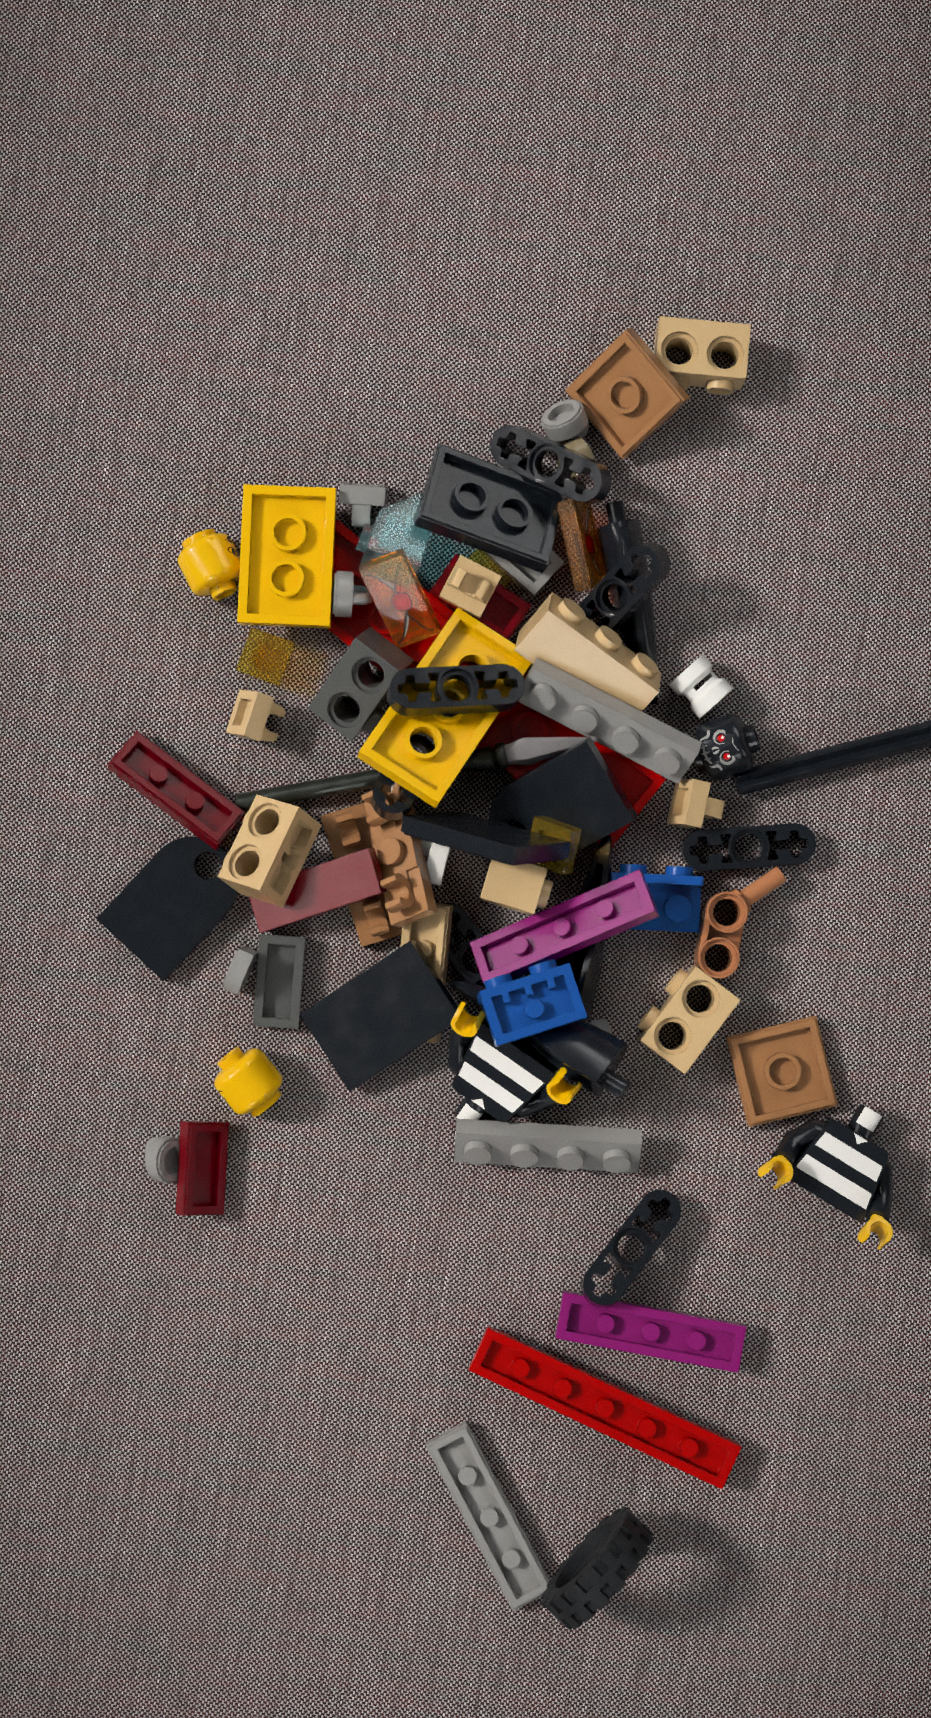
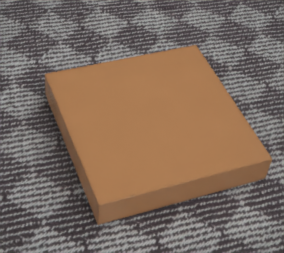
[565,327,691,460]
[725,1016,838,1127]

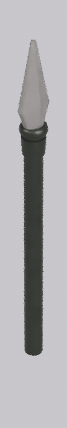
[236,737,597,811]

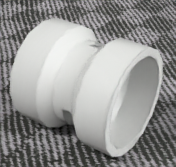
[669,655,734,719]

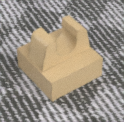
[439,555,502,619]
[226,689,285,742]
[667,779,725,828]

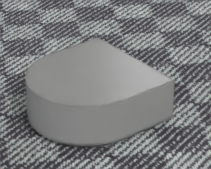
[222,946,258,996]

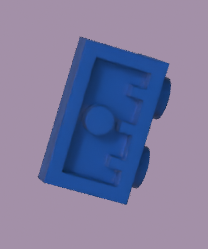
[611,864,704,933]
[477,959,587,1047]

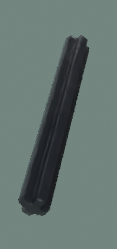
[734,720,931,795]

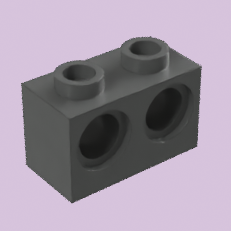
[308,627,414,742]

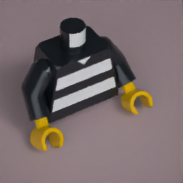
[449,1001,582,1123]
[757,1104,893,1250]

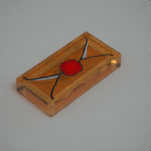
[557,498,610,593]
[359,548,441,648]

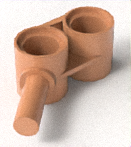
[694,866,787,979]

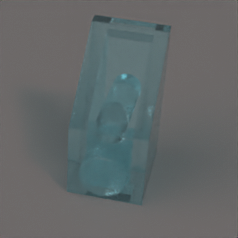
[355,492,431,588]

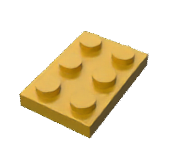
[237,484,337,629]

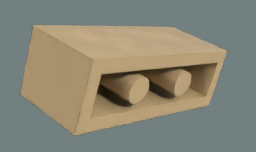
[514,592,661,711]

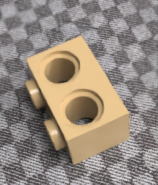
[654,316,751,395]
[217,794,322,908]
[479,860,553,916]
[637,966,740,1074]

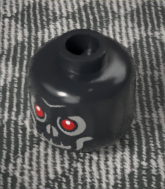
[694,714,761,781]

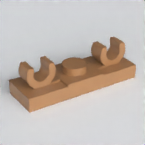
[361,783,437,928]
[321,803,402,947]

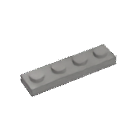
[519,658,702,784]
[454,1119,642,1173]

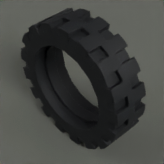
[541,1507,653,1630]

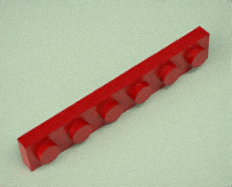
[468,1325,741,1489]

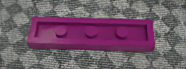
[470,869,659,984]
[555,1290,747,1373]

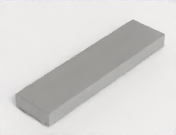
[425,1421,550,1611]

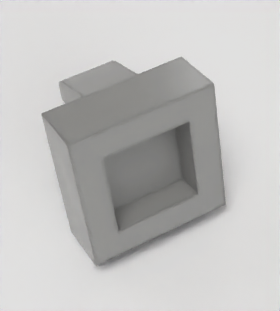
[339,482,388,528]

